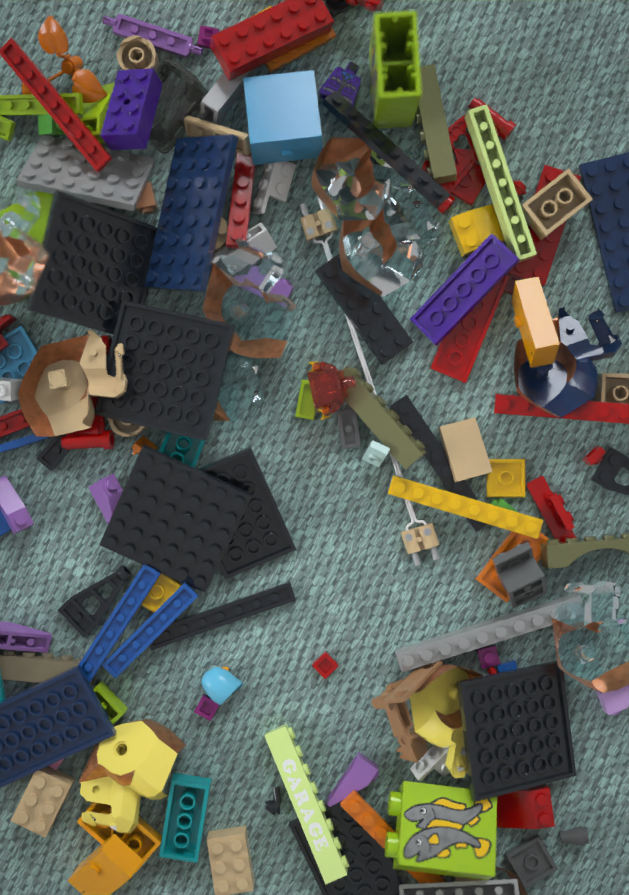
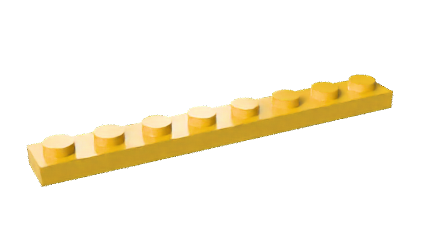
[388,475,543,539]

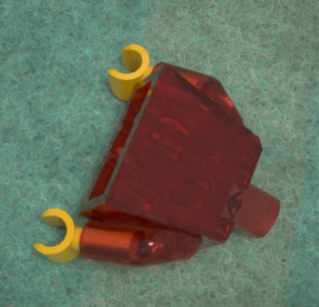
[307,361,356,420]

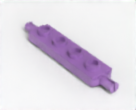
[102,14,203,59]

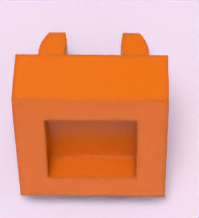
[132,435,158,455]

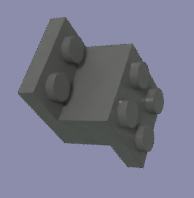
[492,542,548,609]

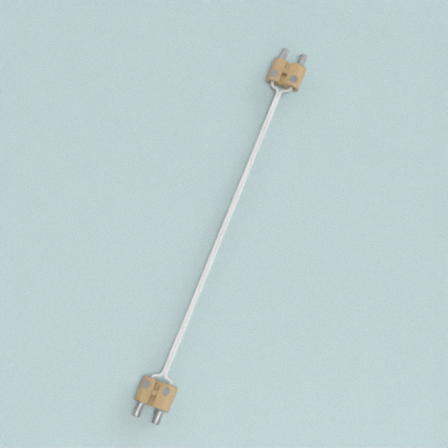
[299,198,440,566]

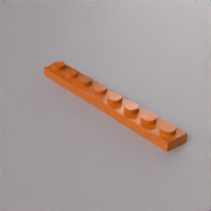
[340,790,447,884]

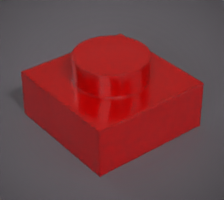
[582,446,606,465]
[312,651,339,679]

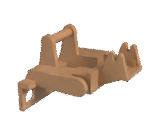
[371,660,443,763]

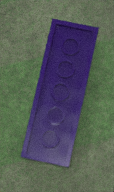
[410,233,520,346]

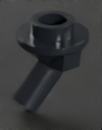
[265,786,281,815]

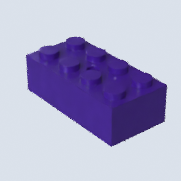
[100,68,163,150]

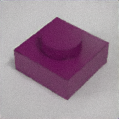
[477,645,500,669]
[194,694,219,721]

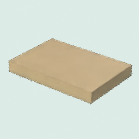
[438,417,493,483]

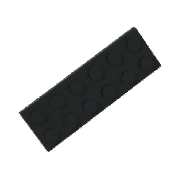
[315,249,413,365]

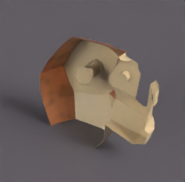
[18,330,128,437]

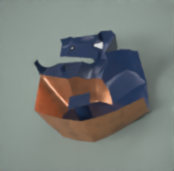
[514,307,622,418]

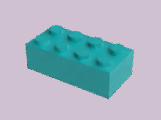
[159,773,212,863]

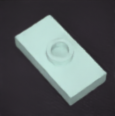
[362,441,390,467]

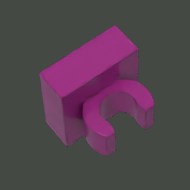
[197,25,220,49]

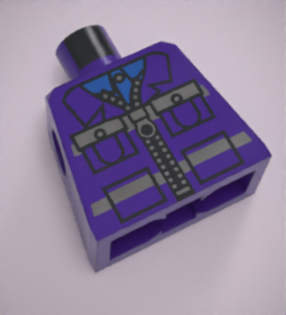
[319,62,361,106]

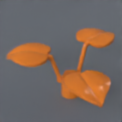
[21,16,107,103]

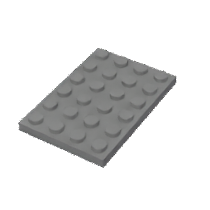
[16,135,155,211]

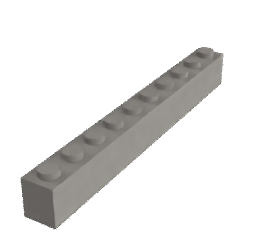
[394,593,586,672]

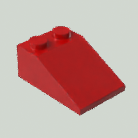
[496,784,555,829]

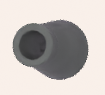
[560,826,589,846]

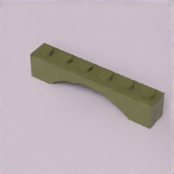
[540,533,629,569]

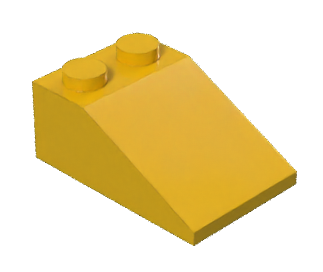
[449,204,505,257]

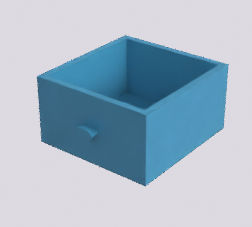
[243,70,323,165]

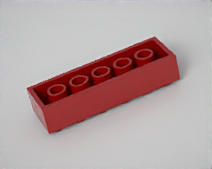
[210,0,334,81]

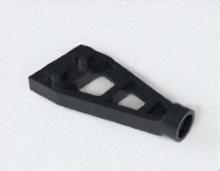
[591,447,629,496]
[58,565,133,637]

